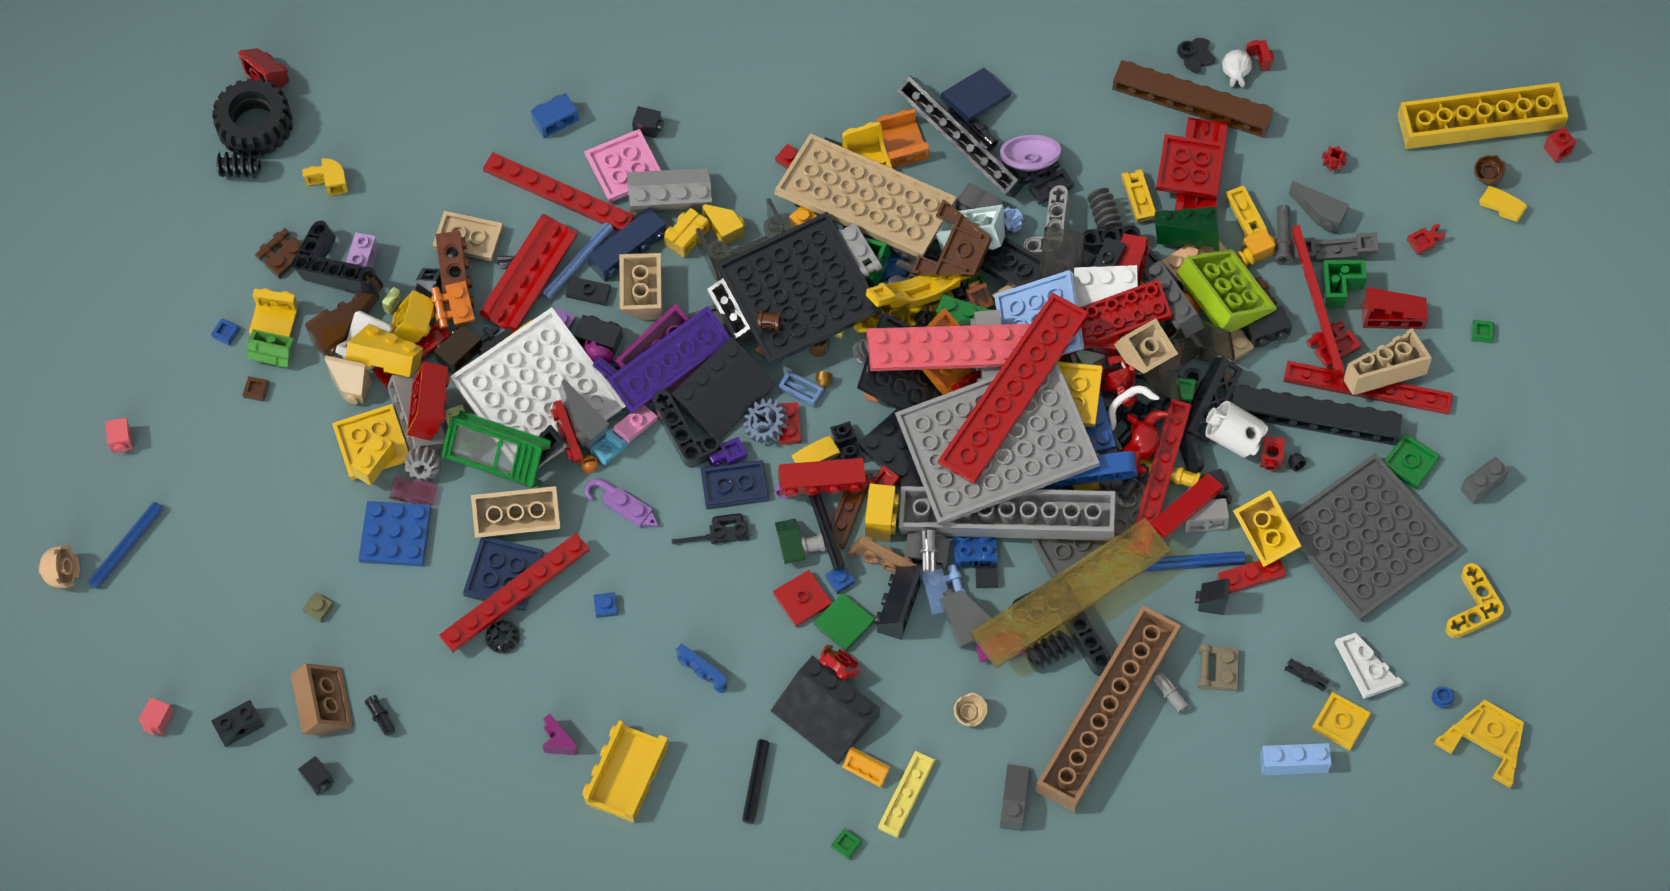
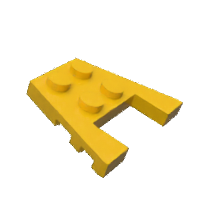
[1434,700,1524,788]

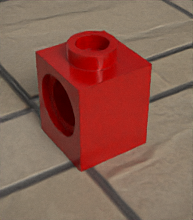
[1544,127,1577,163]
[1259,436,1285,471]

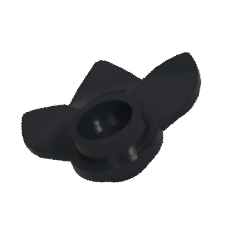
[1177,38,1215,73]

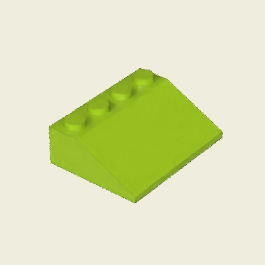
[1176,249,1277,334]

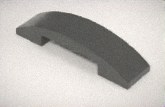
[1294,232,1379,262]

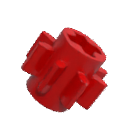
[1322,146,1347,172]

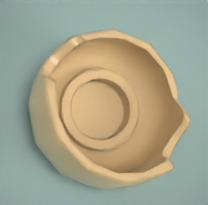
[954,693,988,727]

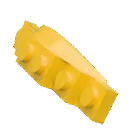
[866,273,978,309]

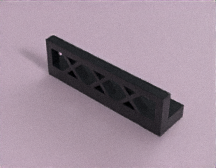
[1184,357,1243,443]

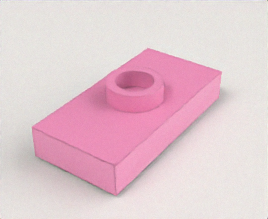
[613,404,658,443]

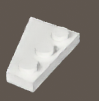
[1074,265,1138,307]

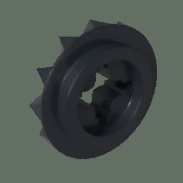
[485,619,520,653]

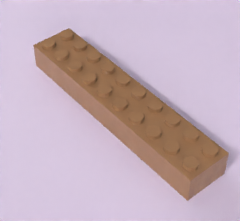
[1036,605,1181,813]

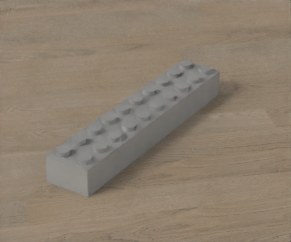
[899,486,1116,541]

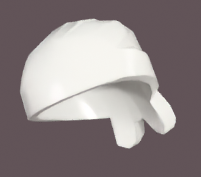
[1222,49,1252,87]

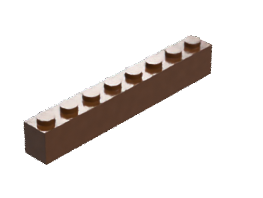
[1112,60,1274,138]

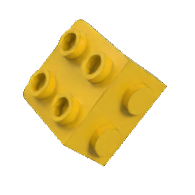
[249,288,299,337]

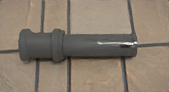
[1275,205,1293,265]

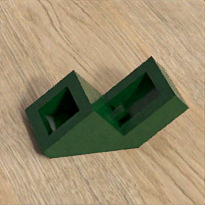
[775,518,806,564]

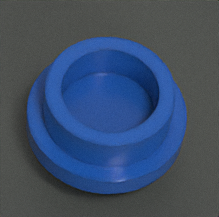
[1432,686,1454,708]

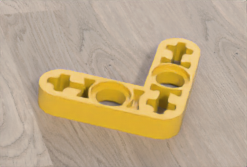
[1445,563,1504,638]

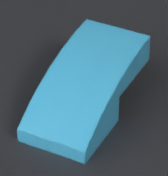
[590,427,630,465]

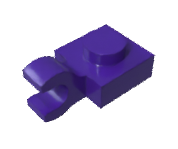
[709,437,747,467]

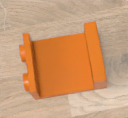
[876,109,929,168]

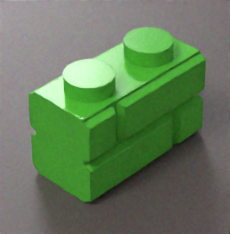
[247,329,294,367]

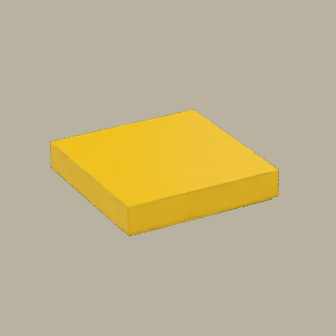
[1311,692,1371,751]

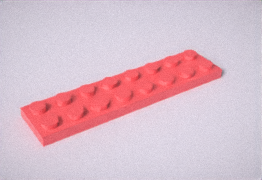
[866,324,1031,371]

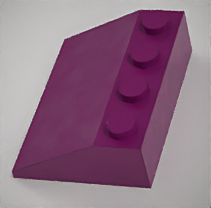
[612,304,714,403]

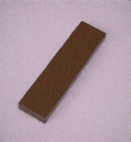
[824,471,873,549]

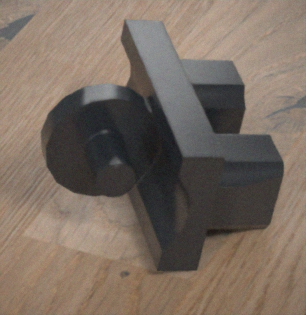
[478,327,513,356]

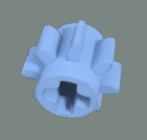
[1004,207,1024,233]

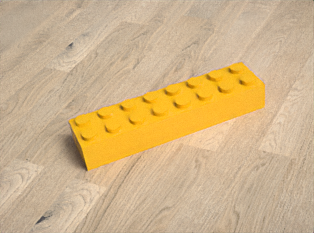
[1397,82,1568,149]

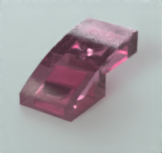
[389,477,437,505]

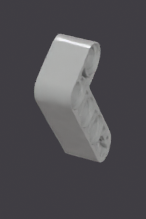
[1024,185,1072,263]

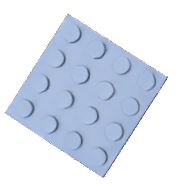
[994,270,1084,355]

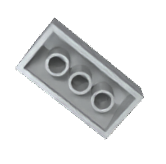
[627,168,712,213]

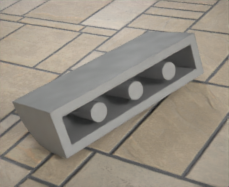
[387,372,446,452]

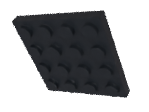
[857,312,940,411]

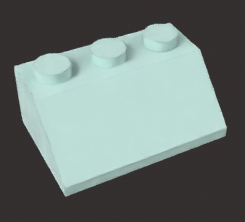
[936,205,1005,251]

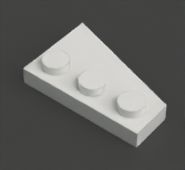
[1334,633,1404,699]

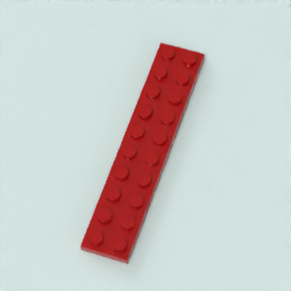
[938,293,1089,485]

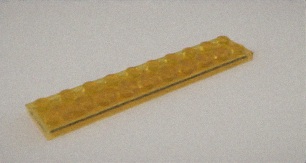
[971,518,1171,669]

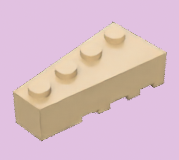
[1344,328,1432,395]

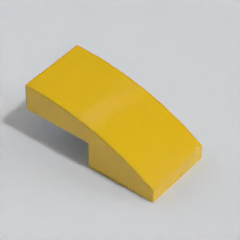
[1479,186,1527,222]
[791,436,841,463]

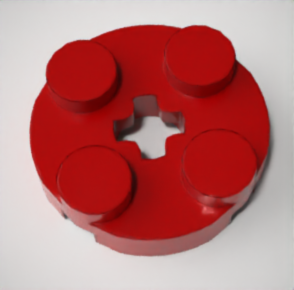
[819,645,862,680]

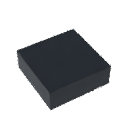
[975,565,998,588]

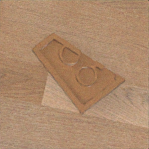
[846,536,916,573]

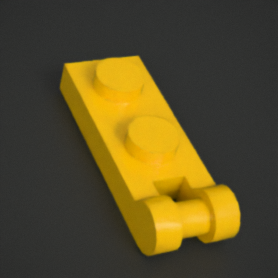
[1121,169,1156,223]
[1225,185,1268,238]

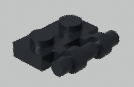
[1022,161,1074,205]

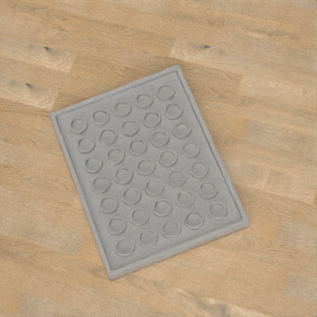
[895,362,1100,526]

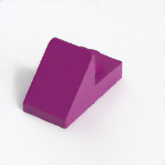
[543,714,578,755]

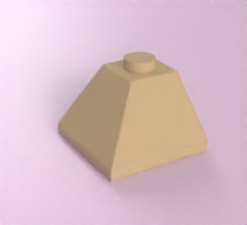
[1114,318,1178,374]
[325,355,372,404]

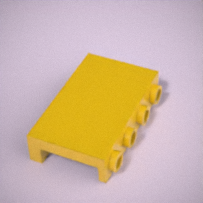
[582,720,669,823]

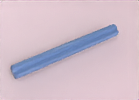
[542,222,614,300]

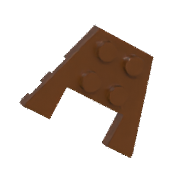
[911,199,992,277]

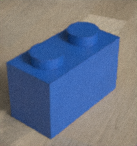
[531,93,579,138]

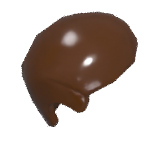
[1474,155,1506,185]

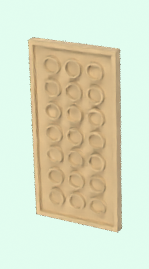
[774,133,957,257]

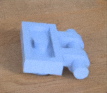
[922,565,966,615]

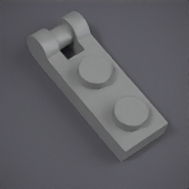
[839,222,882,278]

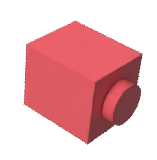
[105,418,133,453]
[138,697,174,735]

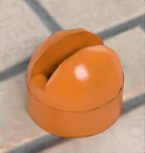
[581,455,598,473]

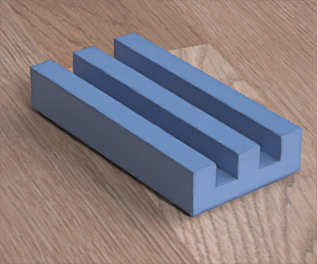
[778,370,824,408]

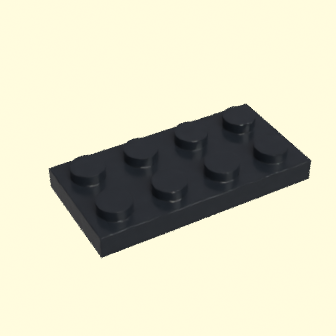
[980,237,1054,288]

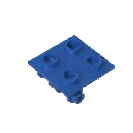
[953,536,998,568]

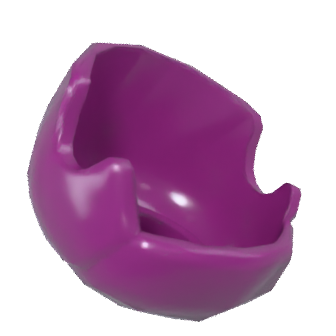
[583,340,613,364]

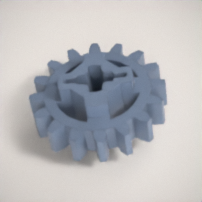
[743,399,788,444]

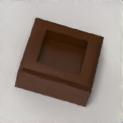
[242,376,270,402]

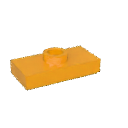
[842,747,891,787]

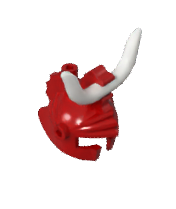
[1098,356,1160,431]

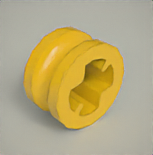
[1236,248,1254,268]

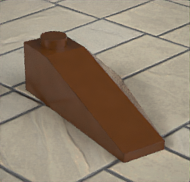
[305,292,380,358]

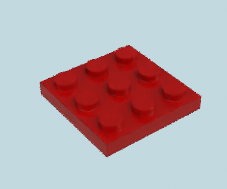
[1156,134,1225,200]

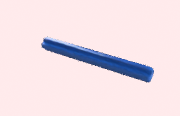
[88,502,163,589]
[1139,551,1246,571]

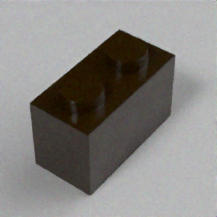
[434,324,483,374]

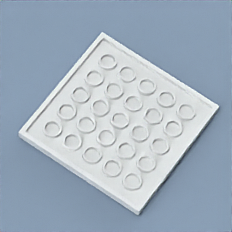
[450,308,626,469]

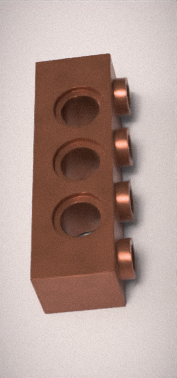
[435,231,475,312]

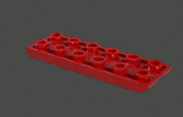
[1175,117,1228,210]
[479,213,579,333]
[1061,279,1172,358]

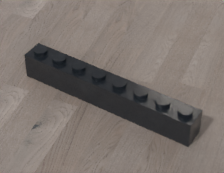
[896,76,1027,198]
[1232,385,1403,446]

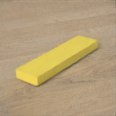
[878,751,935,838]

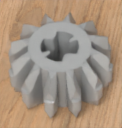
[404,446,441,482]

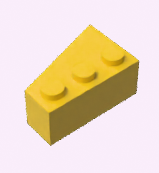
[345,324,423,377]

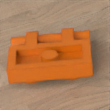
[431,281,475,329]

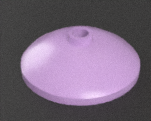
[1000,135,1061,171]

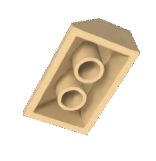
[619,253,663,320]

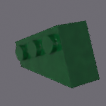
[1155,207,1220,251]

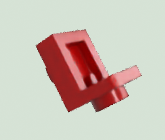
[1245,40,1274,71]
[866,465,901,491]

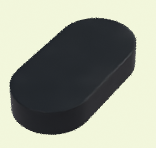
[1179,433,1204,473]

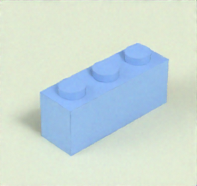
[1260,743,1331,775]

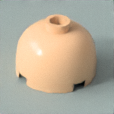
[39,545,80,588]

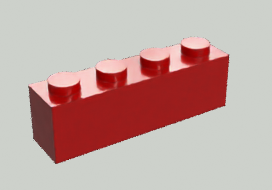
[777,458,866,497]

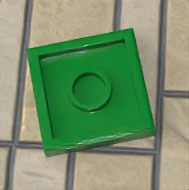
[1384,433,1440,490]
[814,593,875,652]

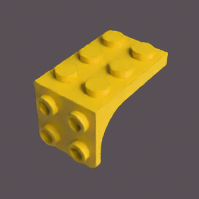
[842,122,893,169]

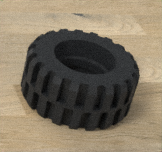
[212,78,293,157]

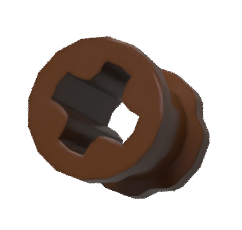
[757,310,782,331]

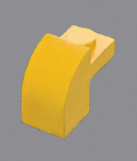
[302,158,348,196]

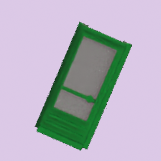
[441,410,552,488]

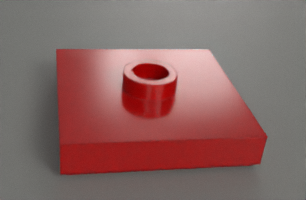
[773,570,832,627]

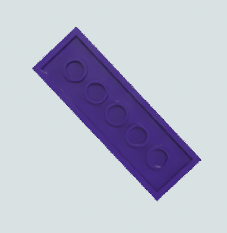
[606,306,730,413]

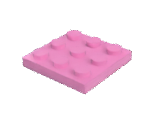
[584,129,661,203]

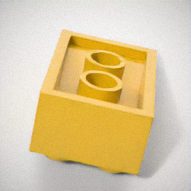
[1233,490,1302,567]

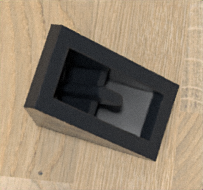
[539,425,564,466]

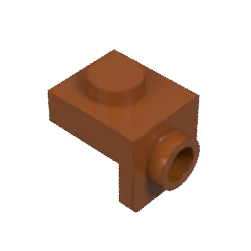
[965,280,994,308]

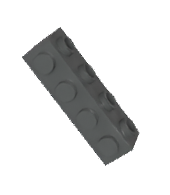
[1143,260,1204,338]

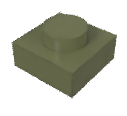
[302,592,334,622]

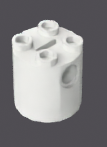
[1206,401,1268,458]

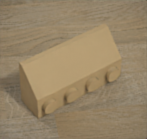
[471,486,561,538]

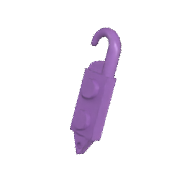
[584,478,658,528]

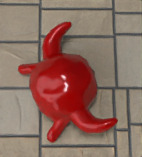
[1114,410,1170,473]

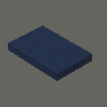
[941,68,1011,122]
[700,460,769,510]

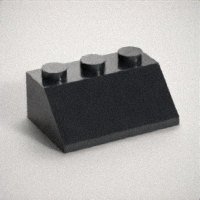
[874,565,922,640]

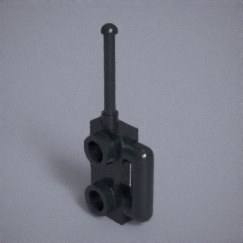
[672,513,750,545]

